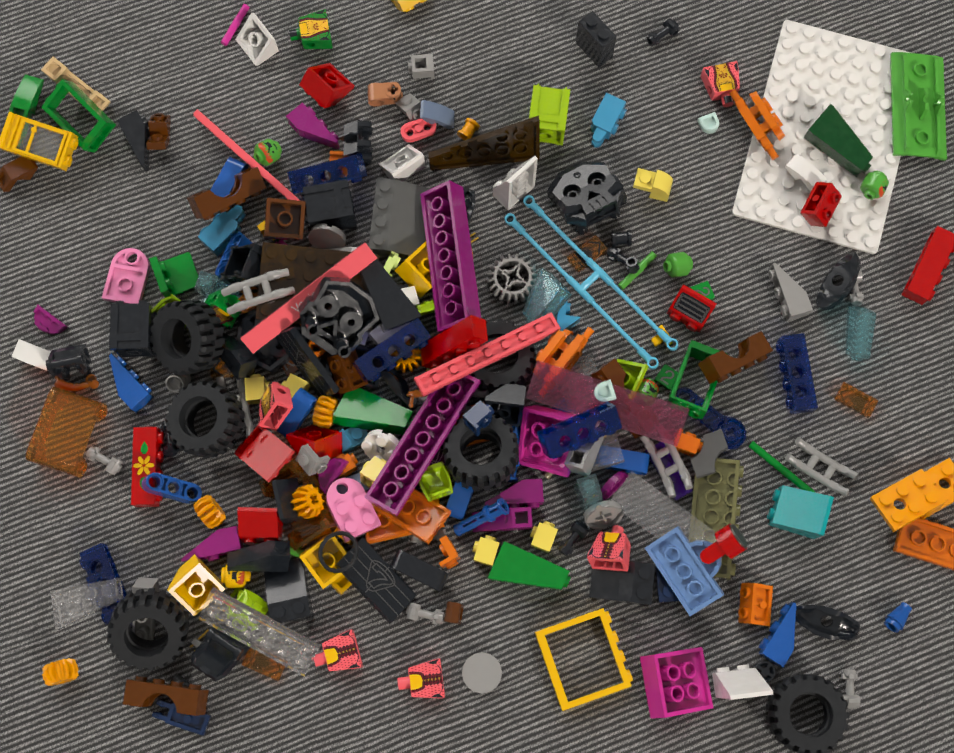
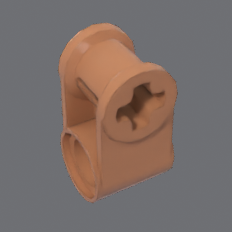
[367,82,403,106]

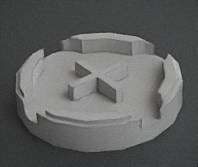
[308,223,346,249]
[583,501,623,530]
[462,652,502,694]

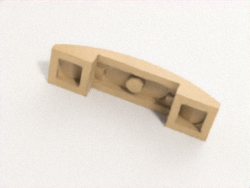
[41,57,111,111]

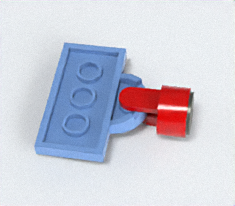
[645,523,748,616]

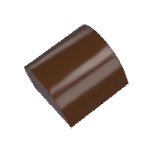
[444,601,464,625]

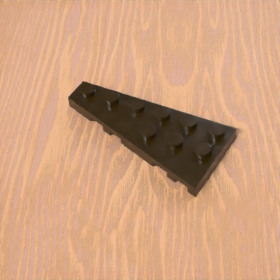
[428,115,540,171]

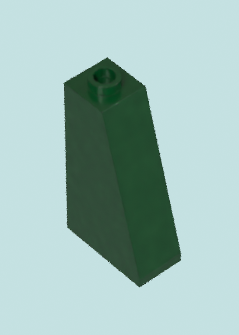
[804,104,873,177]

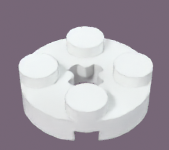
[361,429,399,461]

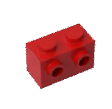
[800,182,842,227]

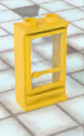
[0,112,79,171]

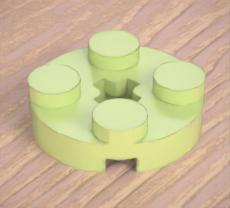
[384,251,401,277]

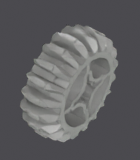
[487,254,538,304]

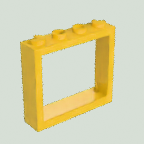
[534,608,633,711]

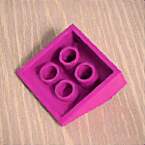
[519,405,586,477]
[640,647,713,718]

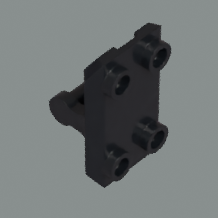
[191,623,251,682]

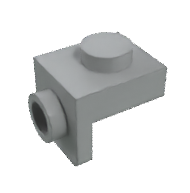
[396,93,421,122]
[295,444,330,476]

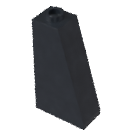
[359,259,421,333]

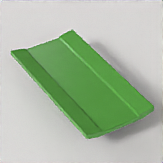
[890,52,947,161]

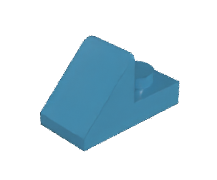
[555,296,581,334]
[340,427,368,454]

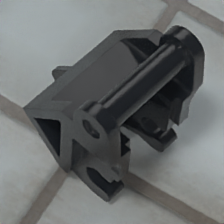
[338,120,373,165]
[46,344,91,381]

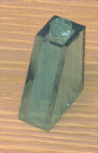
[522,267,572,323]
[846,306,876,361]
[574,473,603,517]

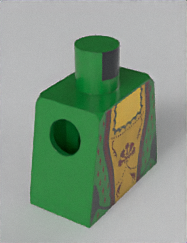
[289,9,333,49]
[205,289,242,330]

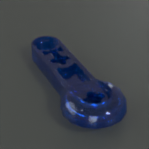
[675,387,747,449]

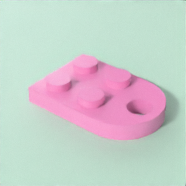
[102,248,150,304]
[326,478,381,542]

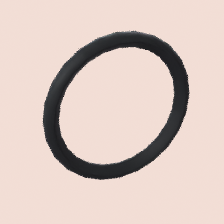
[318,531,359,573]

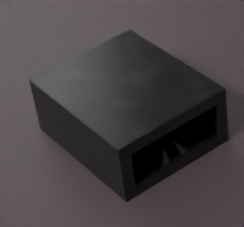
[576,11,617,68]

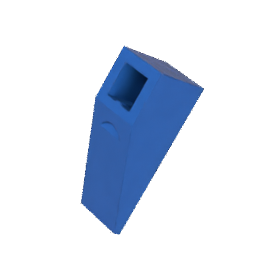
[109,354,154,413]
[758,602,796,667]

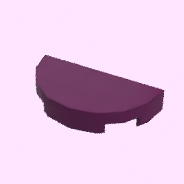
[34,304,68,334]
[318,458,349,494]
[598,470,630,501]

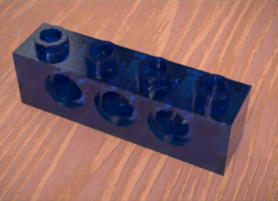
[287,153,367,196]
[352,318,431,383]
[776,333,818,414]
[537,402,622,459]
[79,543,127,625]

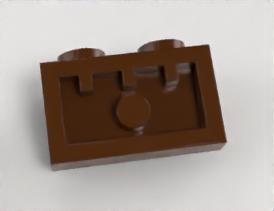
[327,349,368,394]

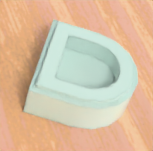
[697,112,719,134]
[594,379,617,402]

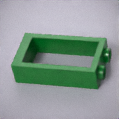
[41,79,116,153]
[666,340,727,419]

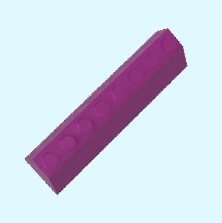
[420,180,481,333]
[365,375,481,516]

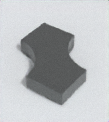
[690,429,728,479]

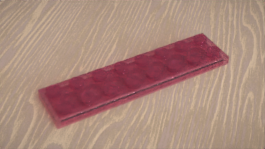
[526,360,689,446]

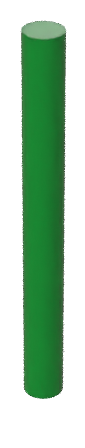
[748,441,815,492]

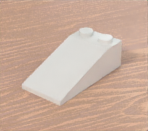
[493,156,538,210]
[712,664,773,700]

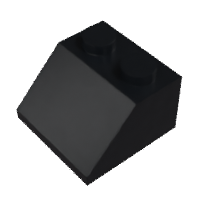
[484,384,526,427]
[272,478,304,524]

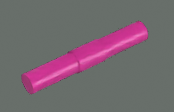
[221,4,250,46]

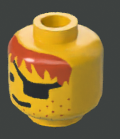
[221,564,251,588]

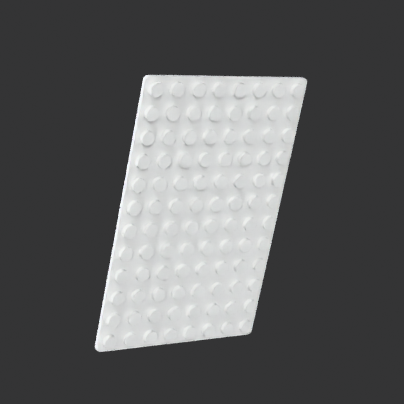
[732,20,910,254]

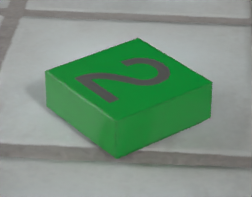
[690,281,715,300]
[654,364,678,391]

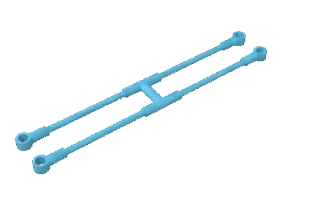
[504,195,679,369]

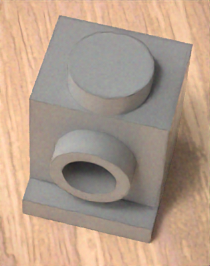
[408,54,435,79]

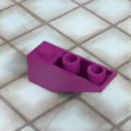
[286,102,340,150]
[485,479,544,510]
[472,507,532,533]
[181,526,244,563]

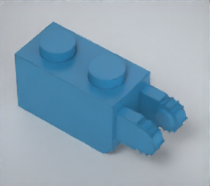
[591,93,627,148]
[198,205,246,257]

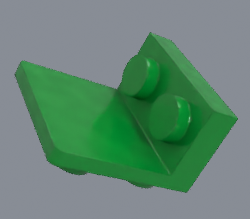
[149,252,202,298]

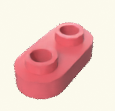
[401,119,436,143]

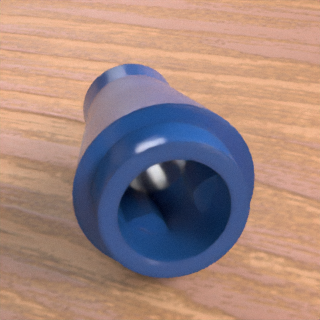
[884,602,912,633]

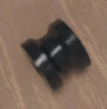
[753,661,776,682]

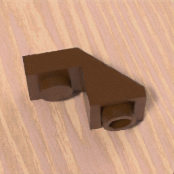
[146,113,171,150]
[0,157,38,192]

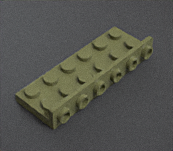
[689,458,744,580]

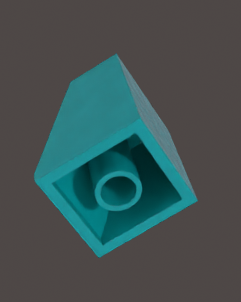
[767,485,834,539]

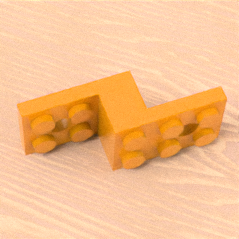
[870,458,954,532]

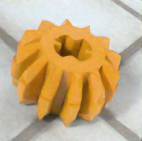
[390,340,421,373]
[312,395,338,428]
[291,484,325,519]
[194,495,226,529]
[42,658,79,686]

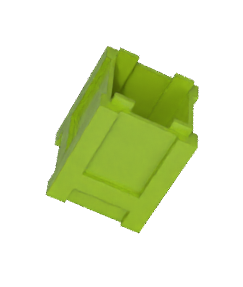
[529,84,571,146]

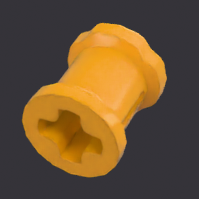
[457,118,480,140]

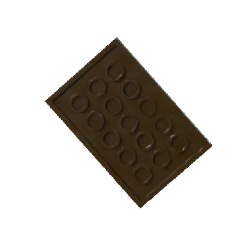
[255,242,379,332]

